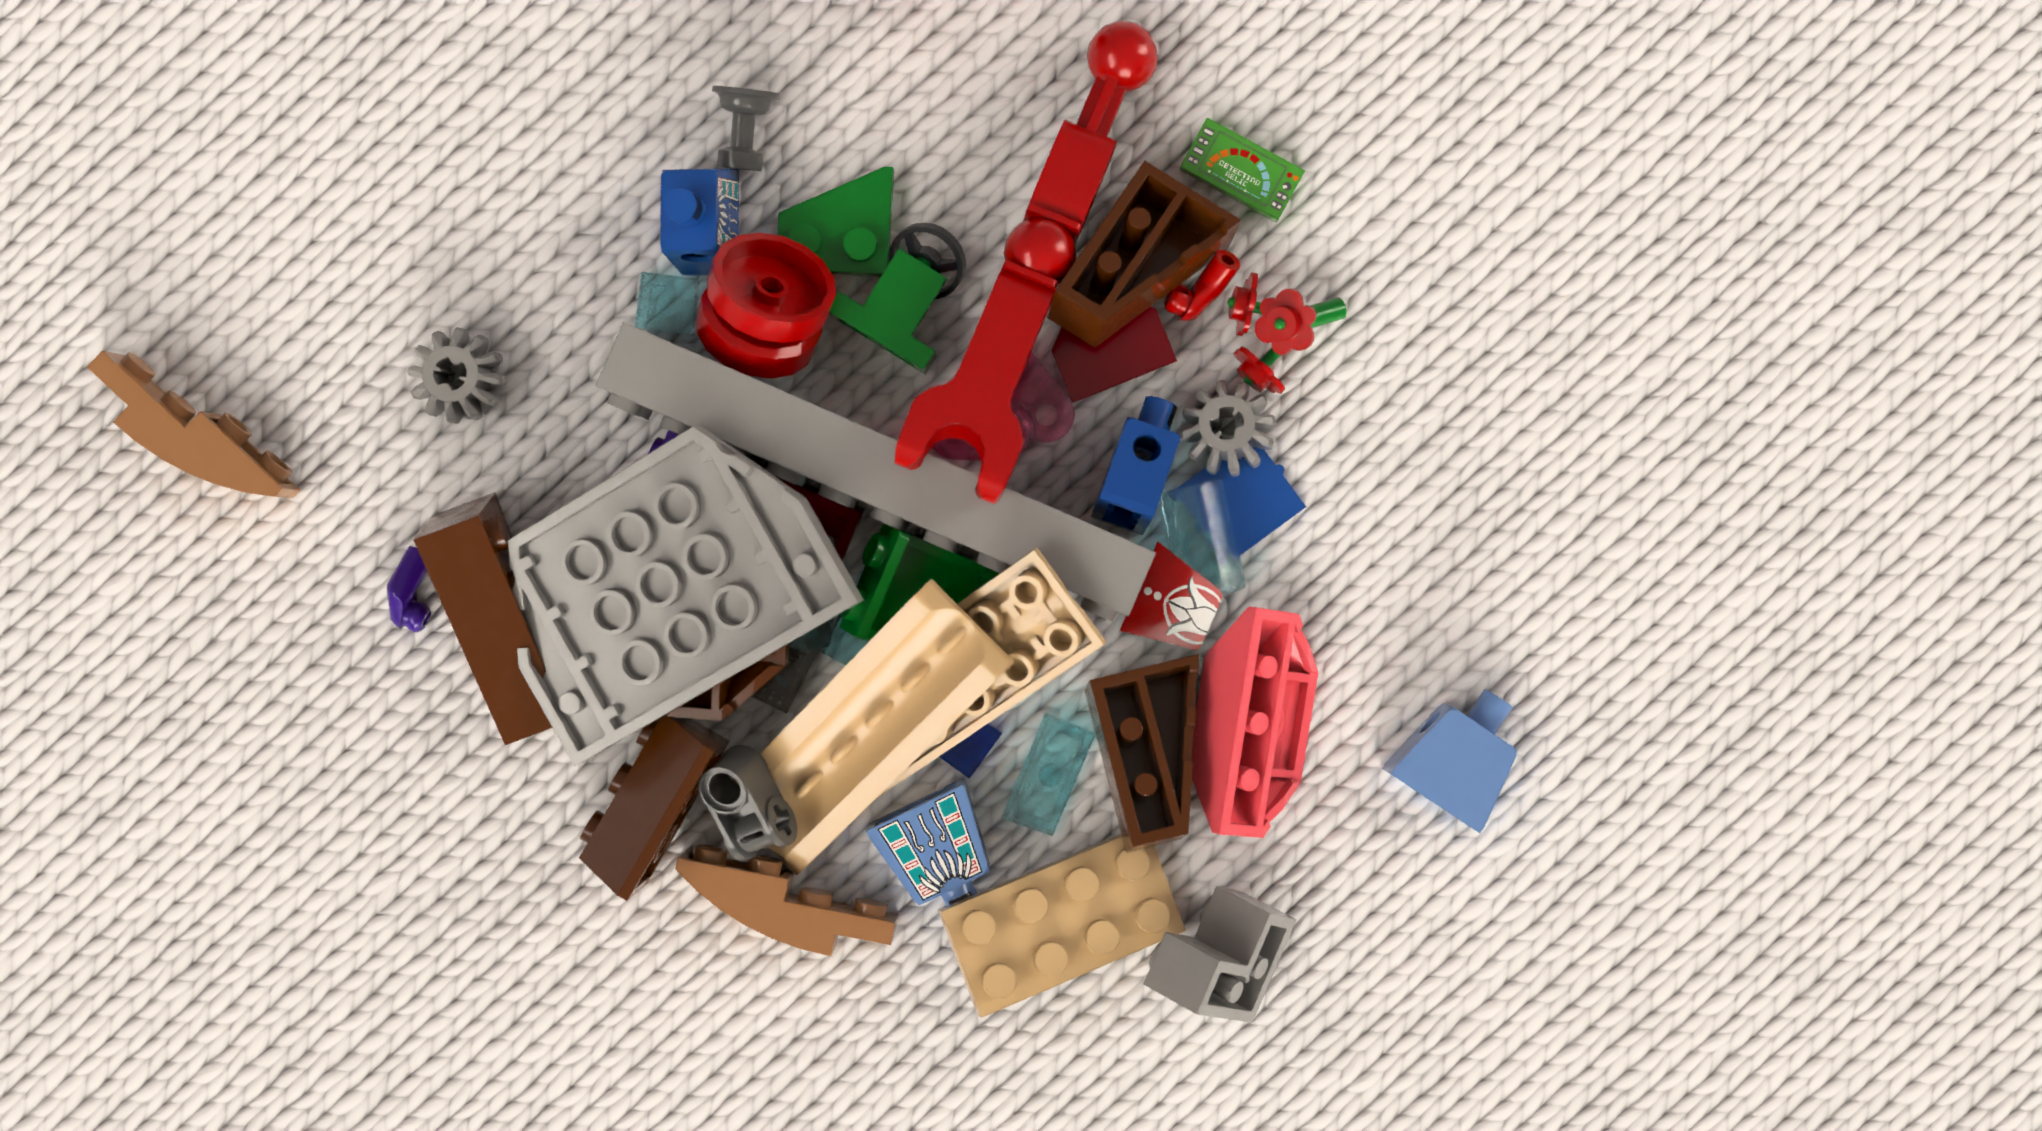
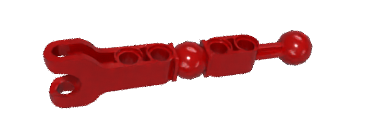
[894,20,1158,504]

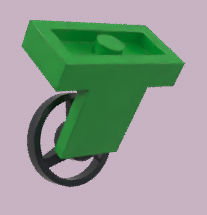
[829,223,966,375]

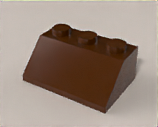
[579,714,730,901]

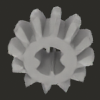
[407,327,507,424]
[1180,380,1276,477]

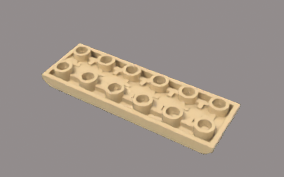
[783,548,1106,799]
[734,579,1014,876]

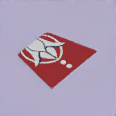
[1119,541,1222,650]

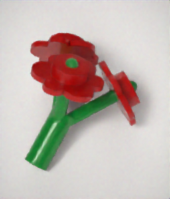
[1227,272,1347,394]

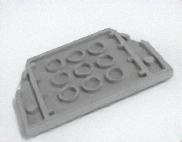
[508,426,864,766]

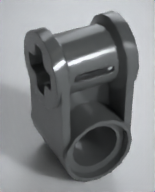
[699,745,797,862]

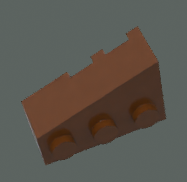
[1047,160,1241,348]
[1085,654,1199,853]

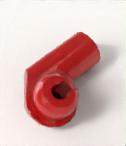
[1164,250,1240,321]

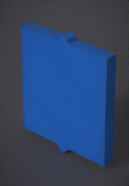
[1173,447,1306,565]

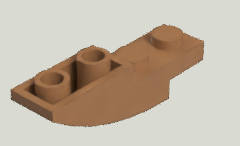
[87,351,301,498]
[675,845,898,956]

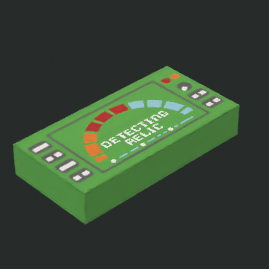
[1179,118,1305,223]

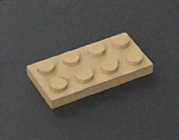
[938,834,1186,1018]

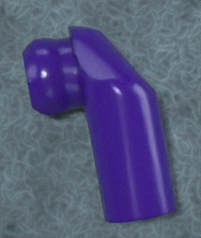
[387,546,431,632]

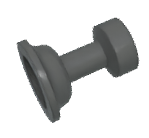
[712,86,780,172]

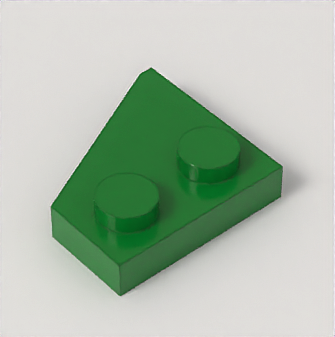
[777,167,894,277]

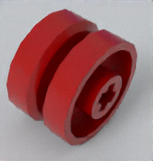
[696,232,836,379]

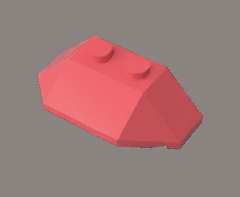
[1192,606,1318,838]

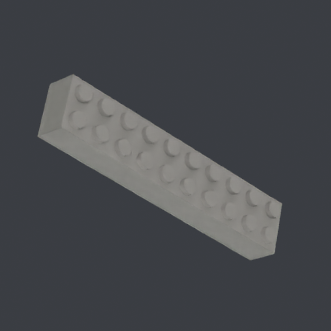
[596,322,1156,621]

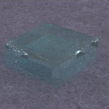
[635,272,700,336]

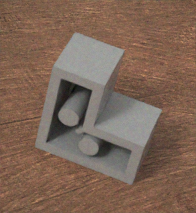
[1143,886,1297,1023]

